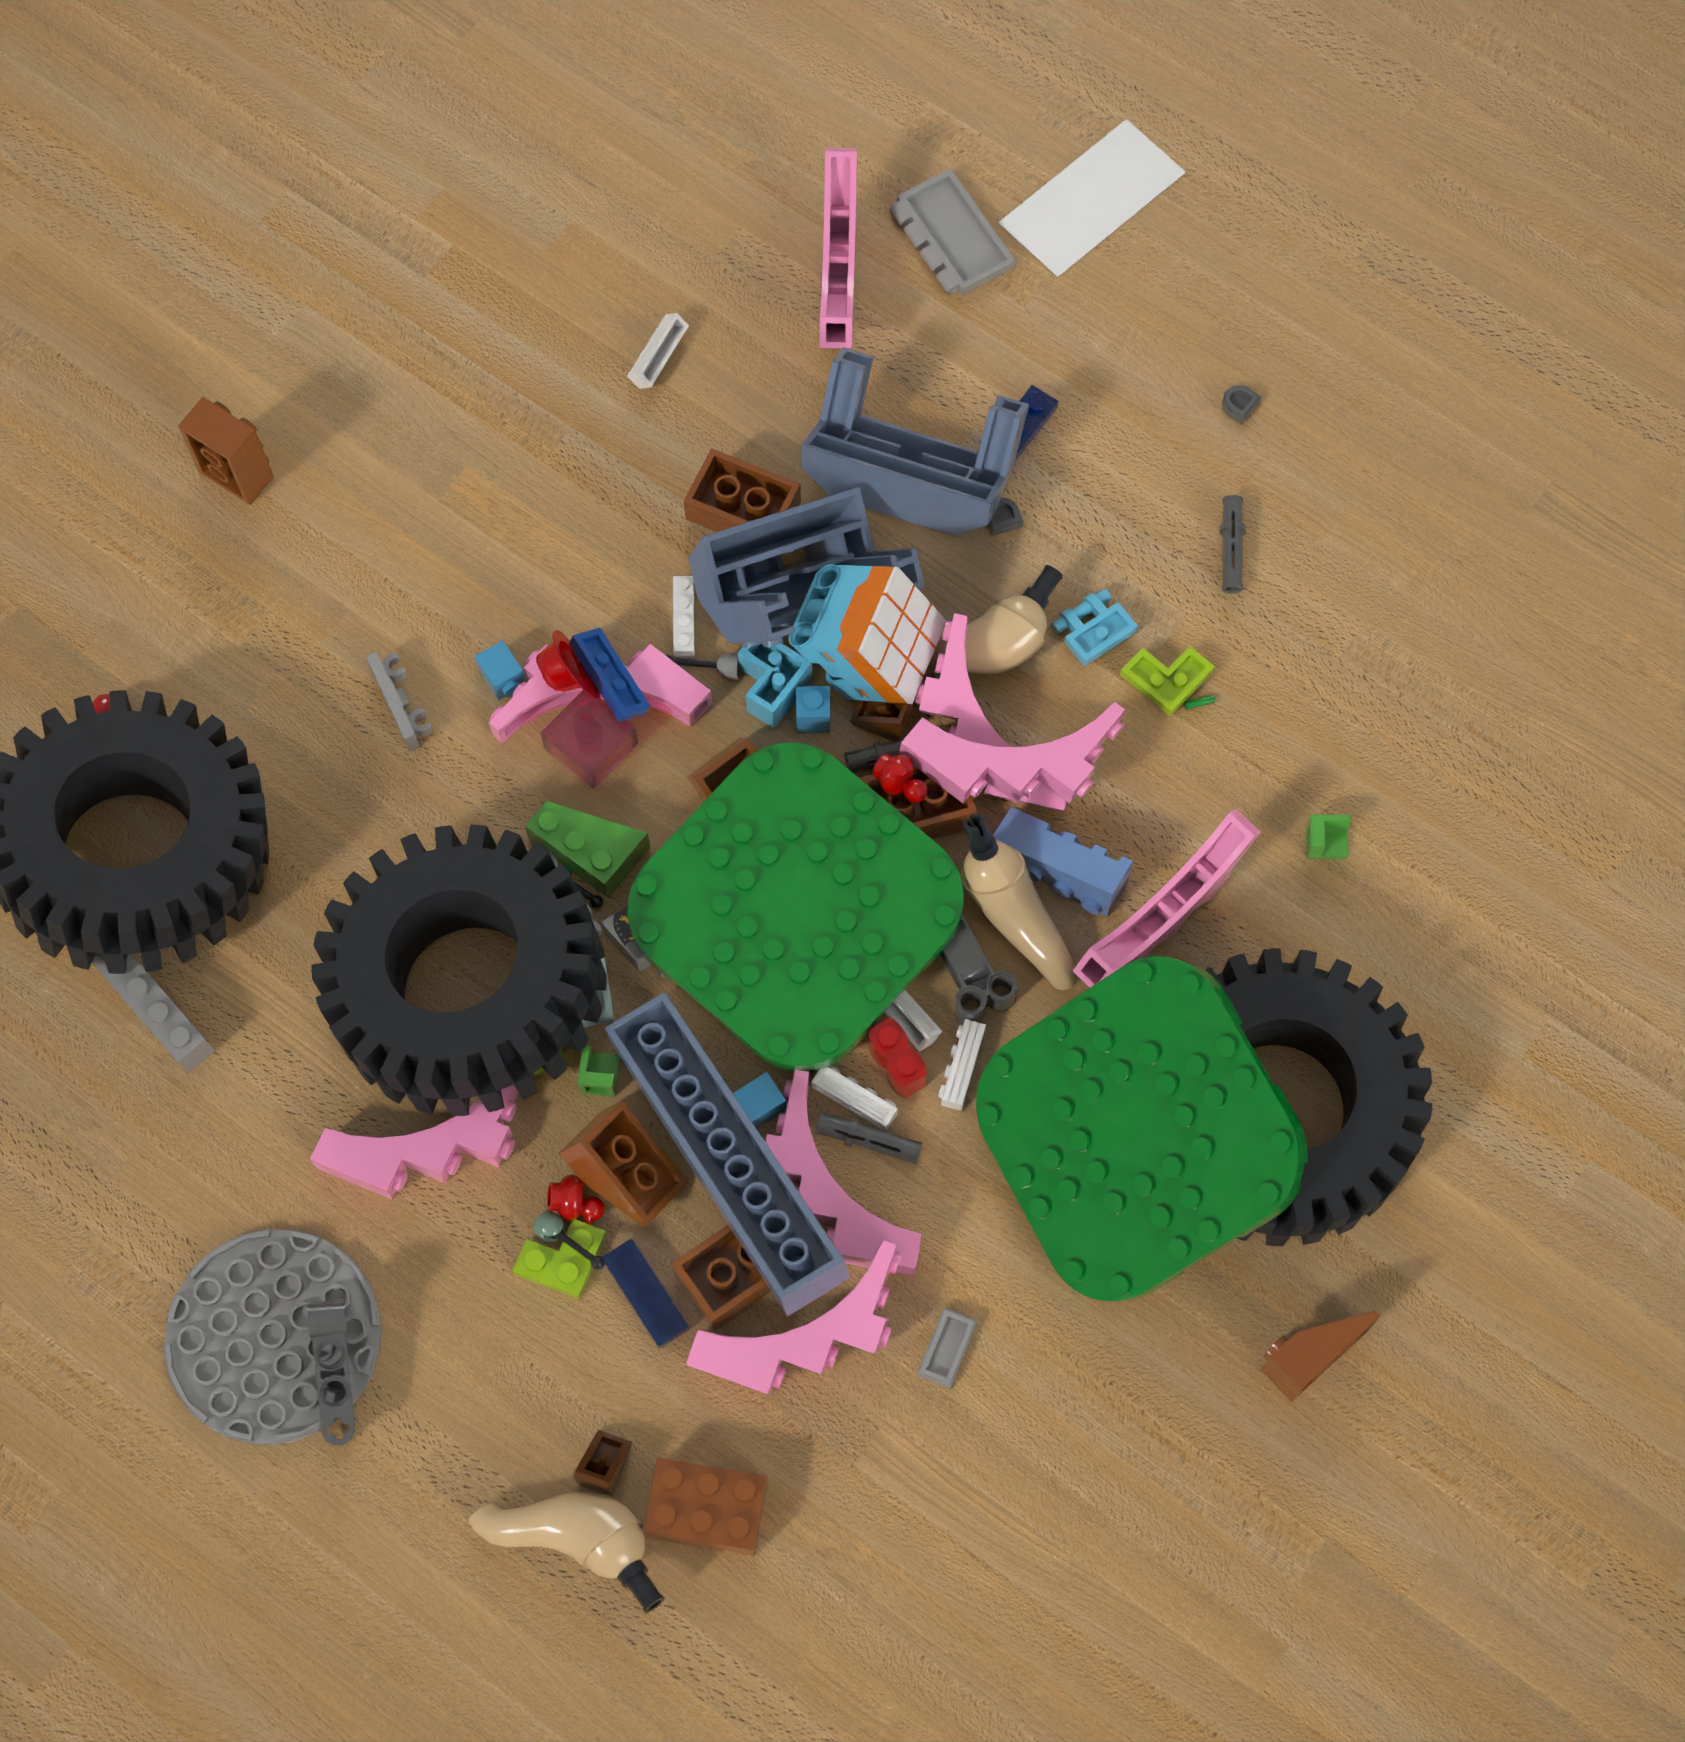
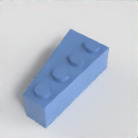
[993,807,1133,917]

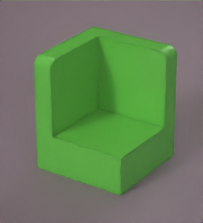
[1306,815,1351,859]
[577,1045,620,1097]

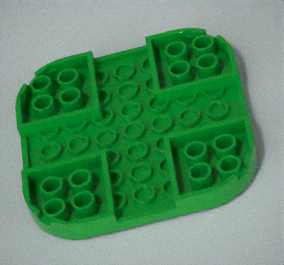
[627,743,964,1072]
[976,956,1308,1302]

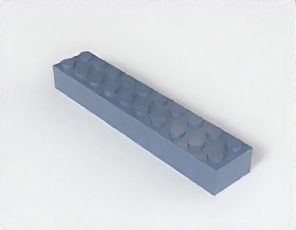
[605,992,850,1317]

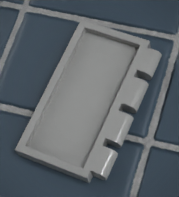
[889,168,1016,296]

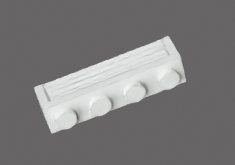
[627,313,689,389]
[673,576,695,659]
[884,990,942,1051]
[938,1019,986,1111]
[811,1065,898,1132]

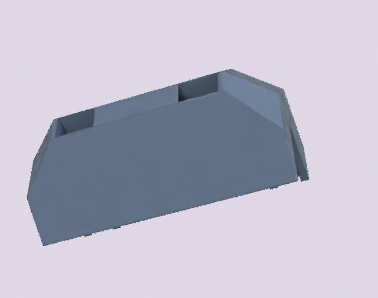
[801,347,1029,536]
[688,486,925,648]

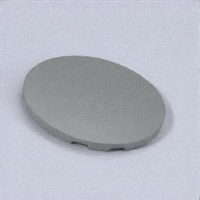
[164,1229,382,1445]

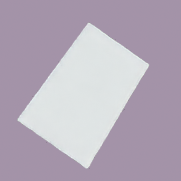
[999,119,1186,277]

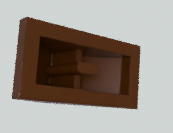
[850,698,915,742]
[573,1430,632,1497]

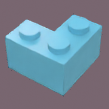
[738,643,813,729]

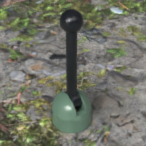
[533,1210,605,1270]

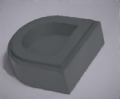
[1222,385,1262,425]
[988,498,1024,536]

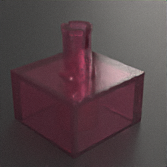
[540,690,638,789]

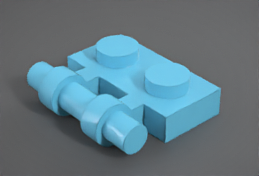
[1051,589,1138,667]

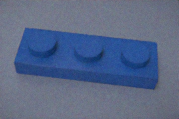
[569,628,650,722]

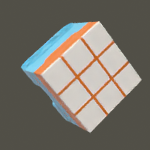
[789,564,946,704]

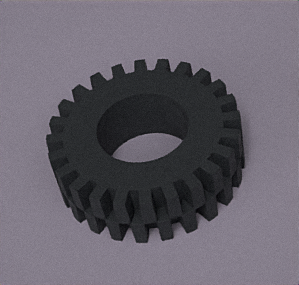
[0,690,269,974]
[311,824,607,1116]
[1205,948,1432,1246]

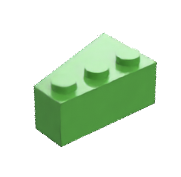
[525,801,651,898]

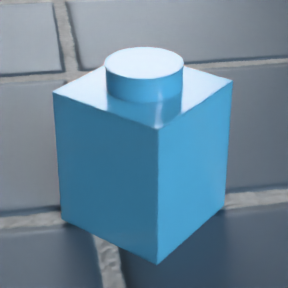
[474,640,526,701]
[796,686,830,733]
[733,1072,787,1129]

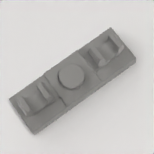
[366,652,433,752]

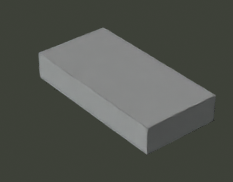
[917,1307,977,1389]

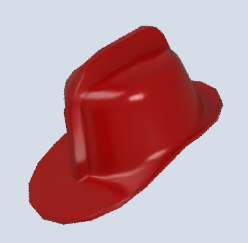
[536,630,600,699]

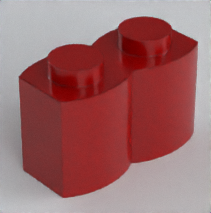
[869,1017,926,1099]

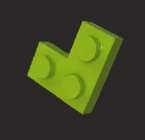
[1120,646,1215,716]
[512,1219,607,1299]

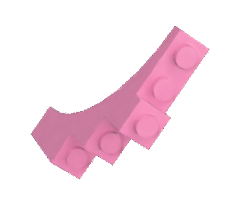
[819,148,857,349]
[915,613,1067,812]
[489,644,712,744]
[899,702,1125,804]
[1073,809,1261,988]
[765,1070,922,1276]
[310,1074,532,1200]
[686,1240,902,1394]

